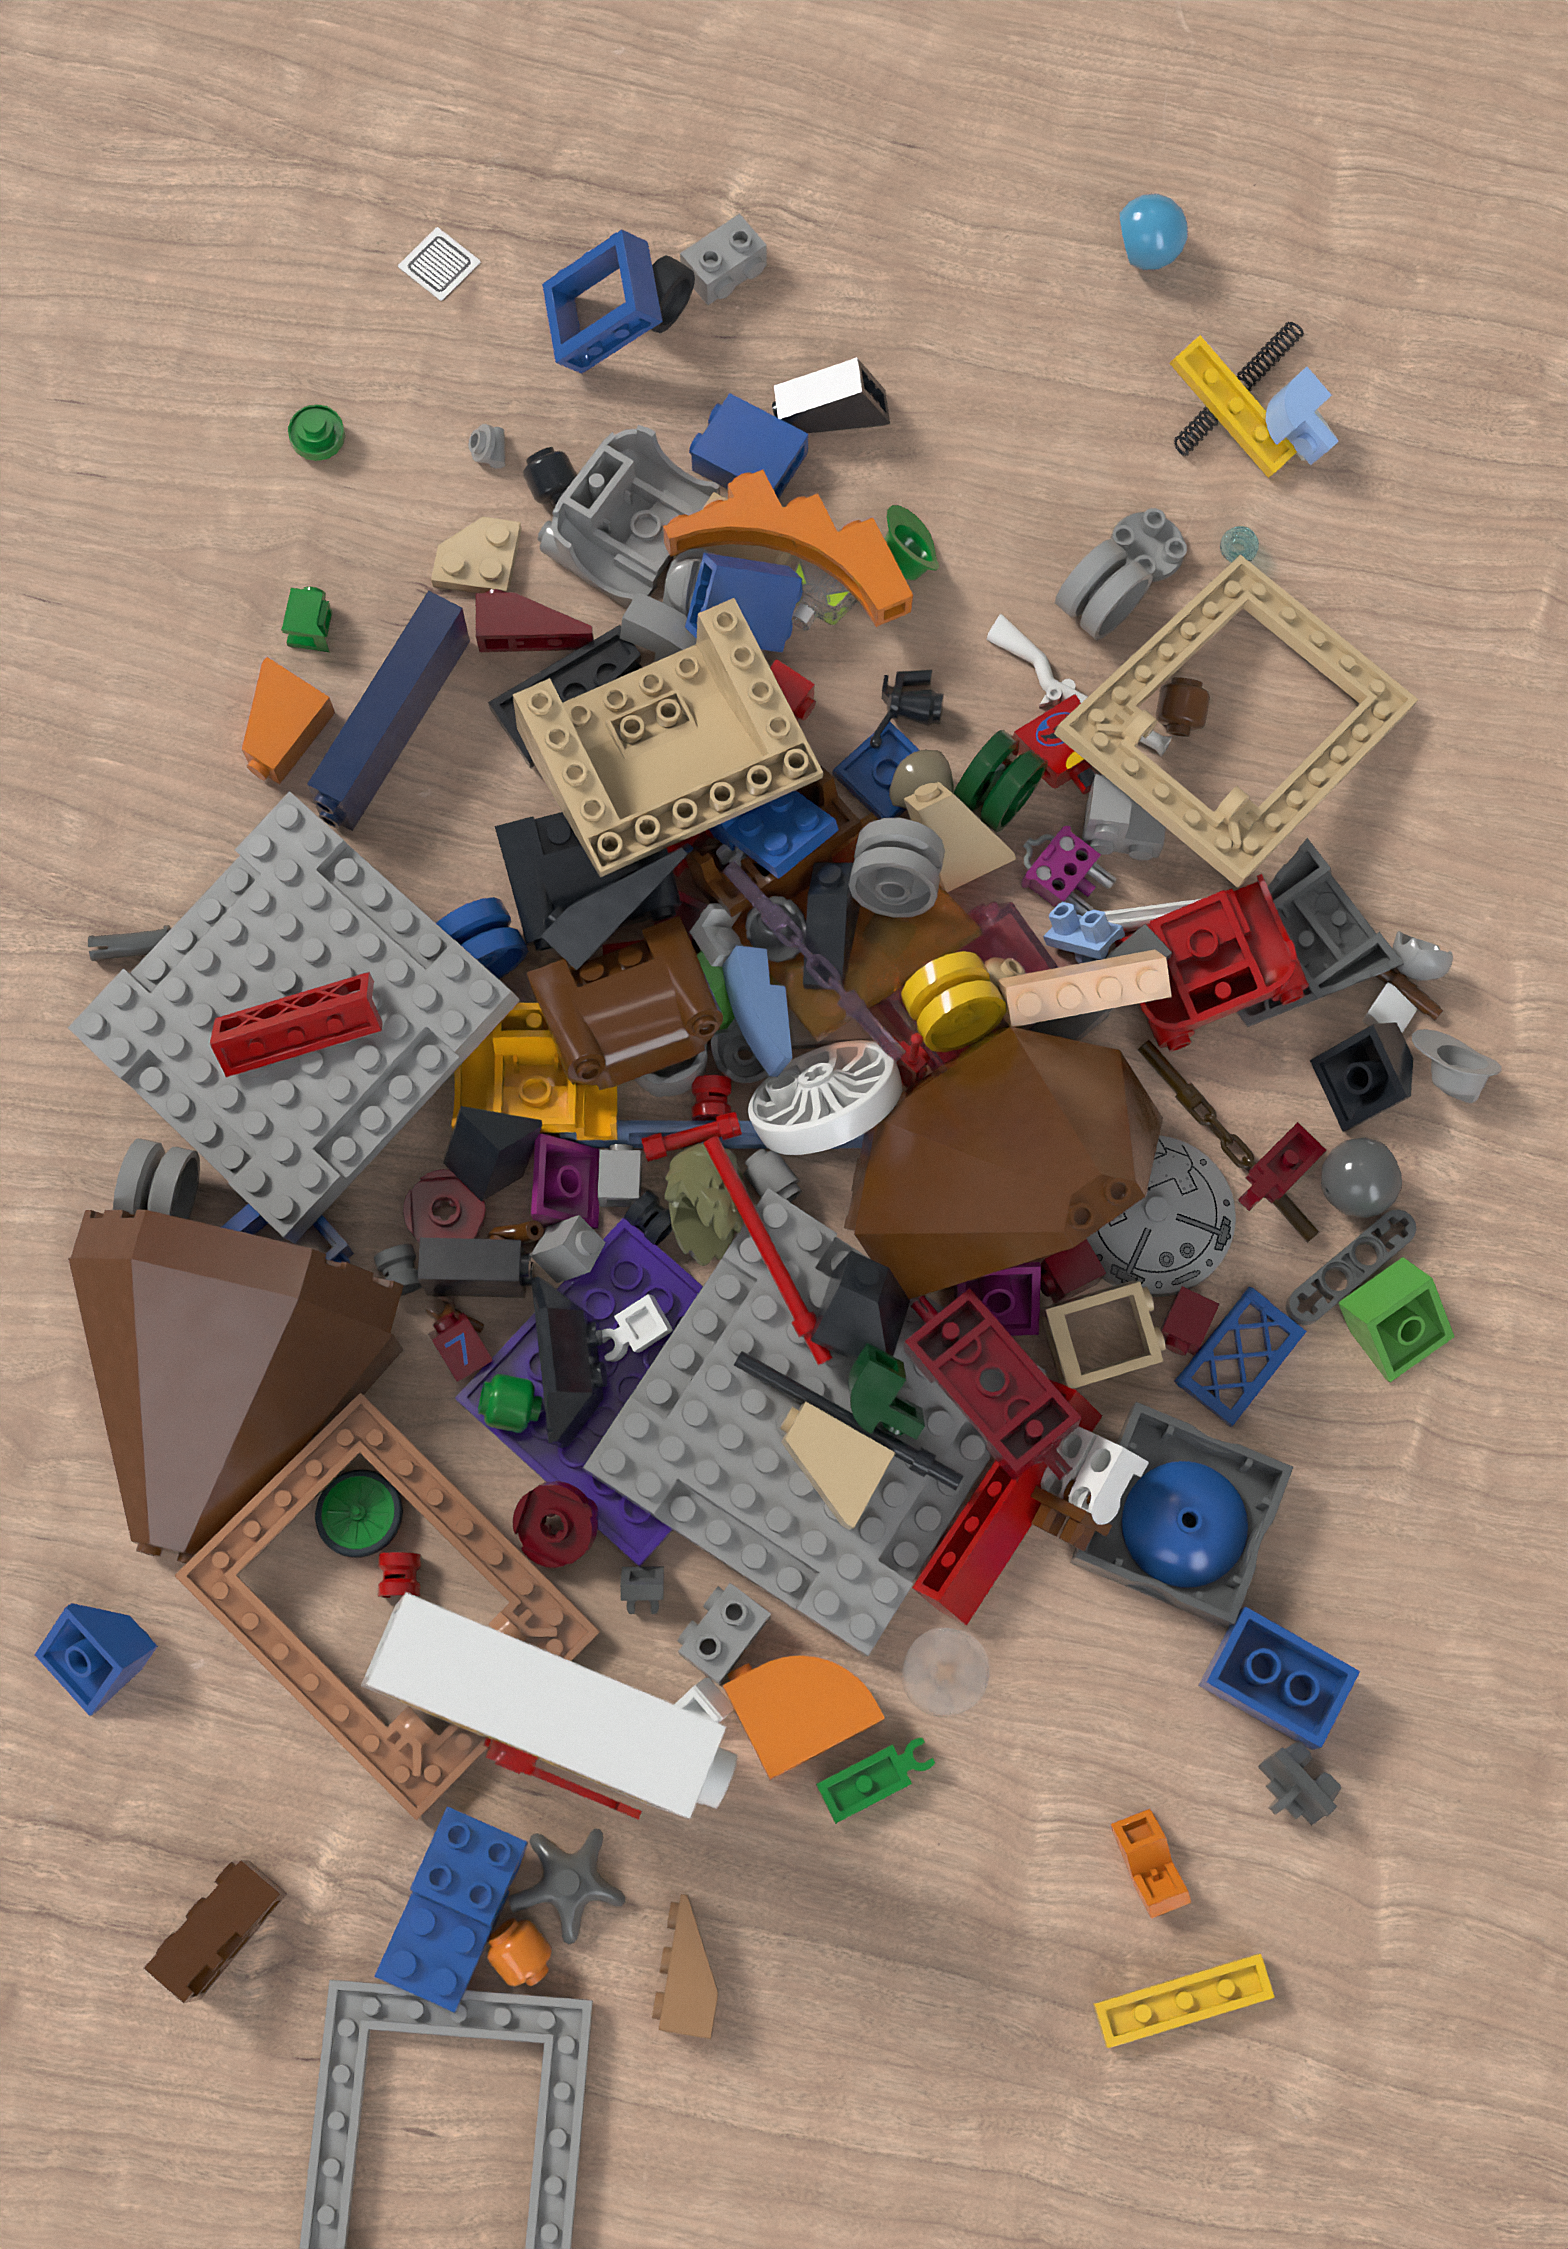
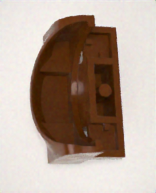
[685,766,863,918]

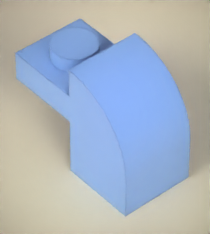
[1266,367,1338,465]

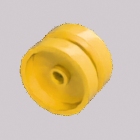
[901,951,1006,1052]

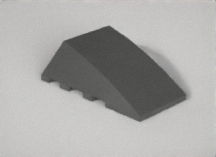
[1237,837,1404,1027]

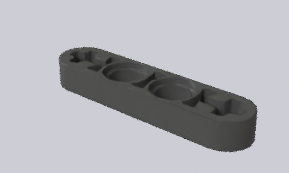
[1286,1209,1416,1326]

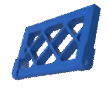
[1174,1287,1307,1427]

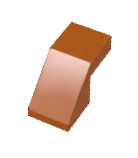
[1111,1809,1191,1919]

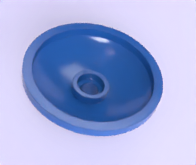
[1121,1461,1248,1588]

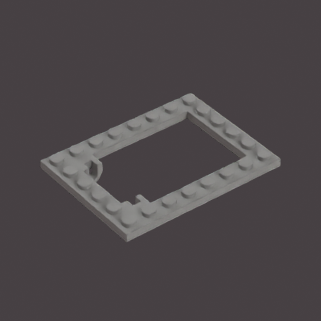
[299,1979,593,2249]

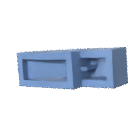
[722,945,792,1077]

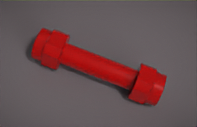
[641,1111,742,1162]

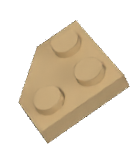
[431,517,521,593]

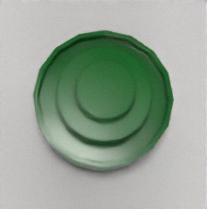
[288,404,345,461]

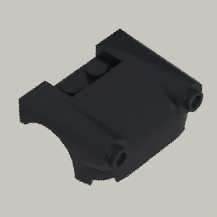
[494,812,682,951]

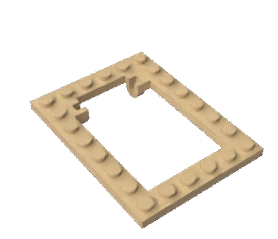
[1054,554,1419,887]

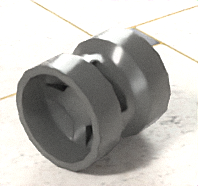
[374,1244,422,1296]

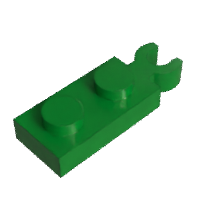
[816,1738,935,1824]

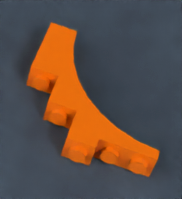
[663,469,913,627]

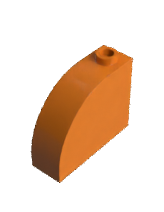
[723,1655,885,1780]

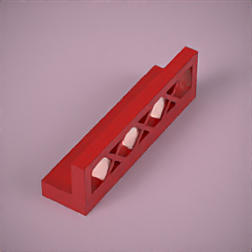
[210,972,383,1077]

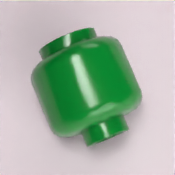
[478,1374,542,1433]

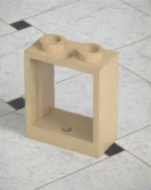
[1040,1281,1166,1389]

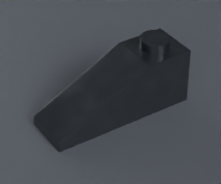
[803,863,860,990]

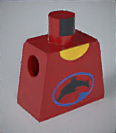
[1013,694,1097,795]

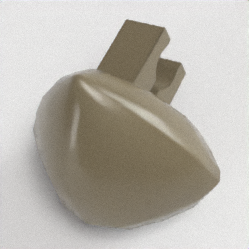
[889,750,954,809]

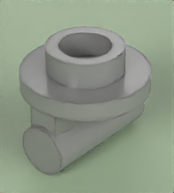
[468,424,505,468]

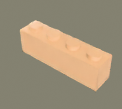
[997,949,1172,1027]

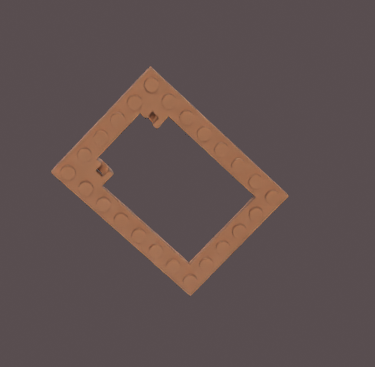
[174,1392,600,1821]

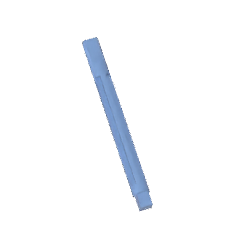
[559,1120,864,1149]

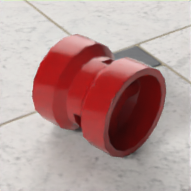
[691,1075,732,1121]
[378,1552,421,1598]

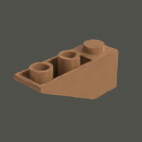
[652,1894,719,2039]

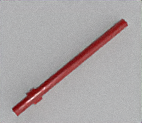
[703,1136,833,1366]

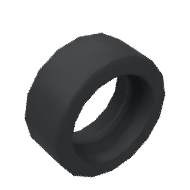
[650,255,695,333]

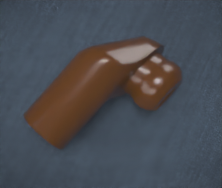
[487,1220,544,1244]

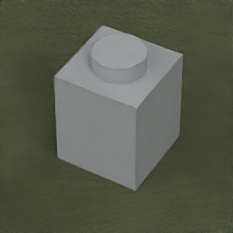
[598,1144,642,1207]
[531,1215,606,1283]

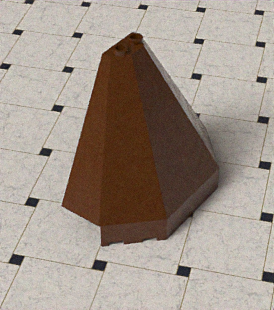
[844,1027,1163,1299]
[68,1210,404,1564]

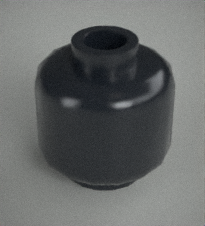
[523,447,577,508]

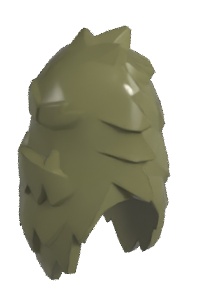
[664,1143,747,1266]

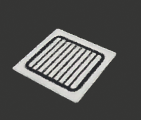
[398,227,481,301]

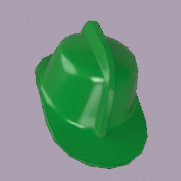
[884,505,940,581]

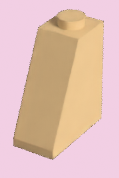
[904,782,1016,893]
[780,1402,895,1530]

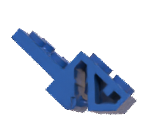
[709,790,839,879]
[374,1806,528,2013]

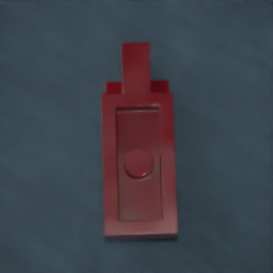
[1238,1122,1327,1211]

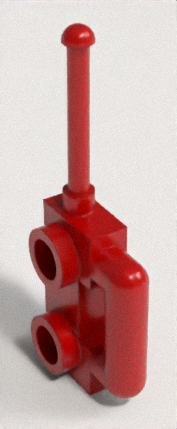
[879,1033,930,1089]

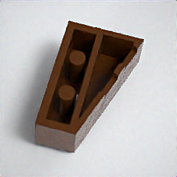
[144,1860,287,2003]

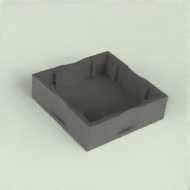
[1070,1402,1293,1629]

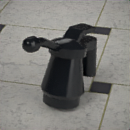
[870,669,944,749]

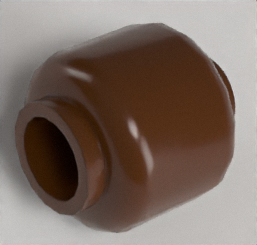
[1156,677,1210,737]

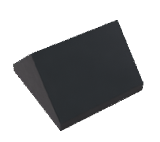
[443,1106,542,1202]

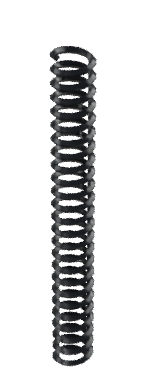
[1174,322,1304,456]

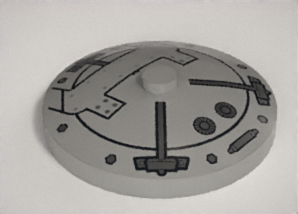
[1086,1136,1236,1297]

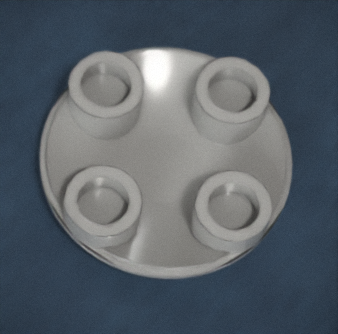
[1110,508,1187,582]

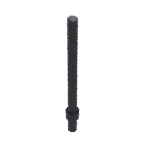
[734,1351,963,1490]

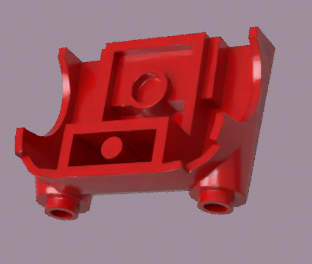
[1114,874,1309,1052]

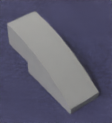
[620,592,697,662]

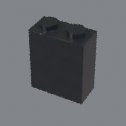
[418,1237,534,1298]

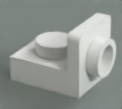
[690,903,743,967]

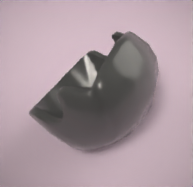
[745,896,806,963]

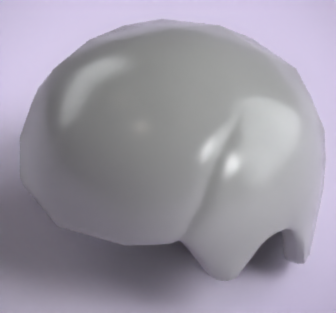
[1392,931,1453,981]

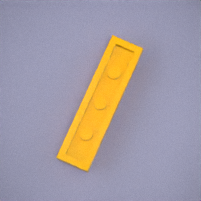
[1169,335,1297,478]
[1093,1953,1275,2048]

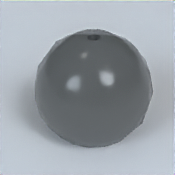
[1321,1137,1402,1218]

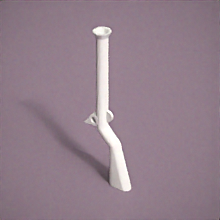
[986,614,1172,757]

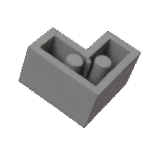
[1082,774,1166,860]

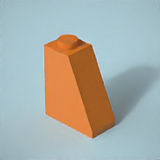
[242,657,335,784]

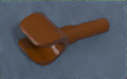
[425,1294,485,1333]

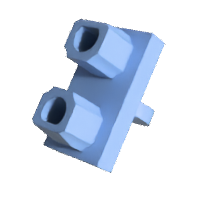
[1043,902,1125,964]

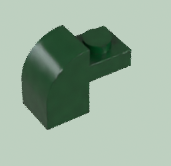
[848,1343,925,1440]

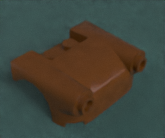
[527,916,723,1090]

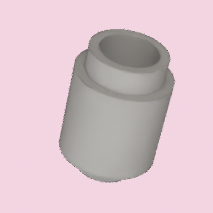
[743,1148,802,1203]

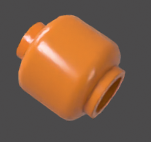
[487,1918,552,1986]

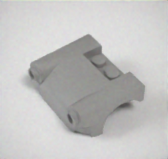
[538,425,720,609]

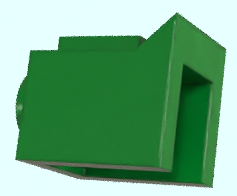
[281,586,333,653]

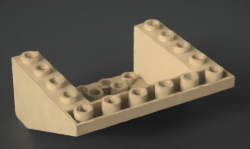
[513,598,823,877]

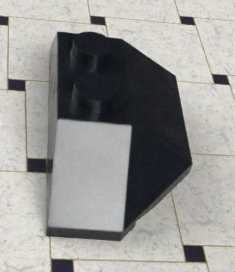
[530,1276,607,1448]

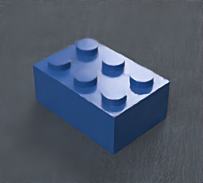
[1198,1606,1360,1750]

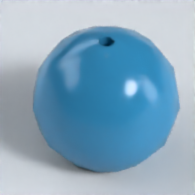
[1119,194,1188,270]

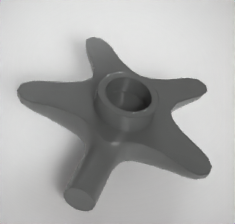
[508,1829,625,1945]

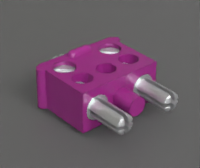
[1021,825,1116,916]

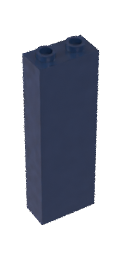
[307,590,470,831]

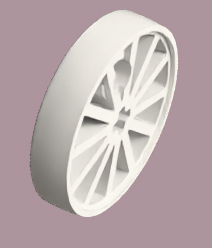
[748,1040,902,1155]

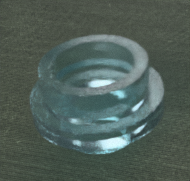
[1220,526,1259,563]

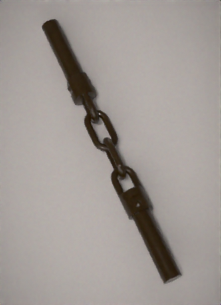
[1138,1040,1320,1243]

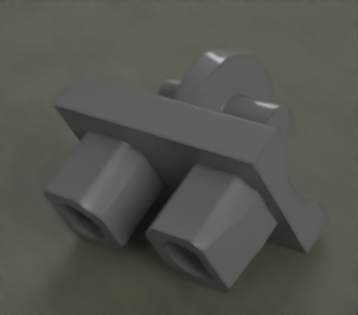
[1258,1741,1341,1825]

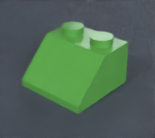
[1338,1257,1455,1382]

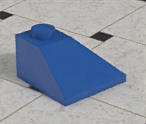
[34,1603,158,1716]

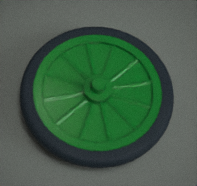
[315,1469,403,1558]

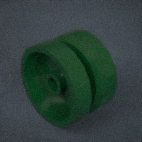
[953,730,1048,832]

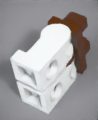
[1031,1426,1149,1551]

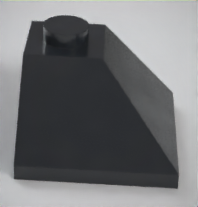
[1310,1022,1414,1132]
[810,1251,910,1361]

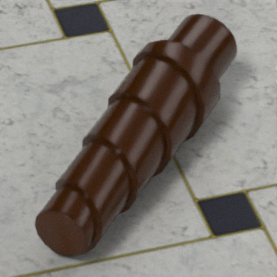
[1375,969,1443,1021]

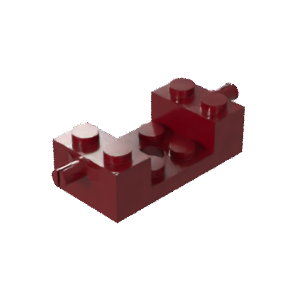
[904,1288,1082,1481]

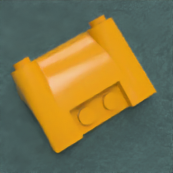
[451,1003,618,1140]

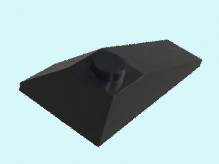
[541,843,694,970]

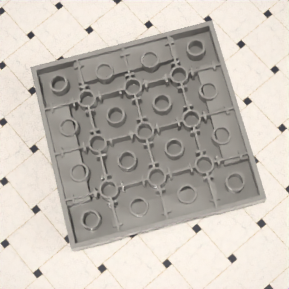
[68,791,520,1243]
[582,1188,1047,1656]

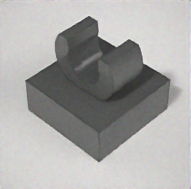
[620,1566,664,1614]

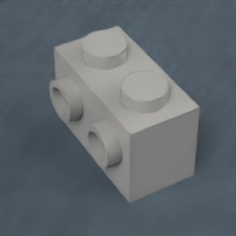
[680,214,767,305]
[677,1583,771,1686]

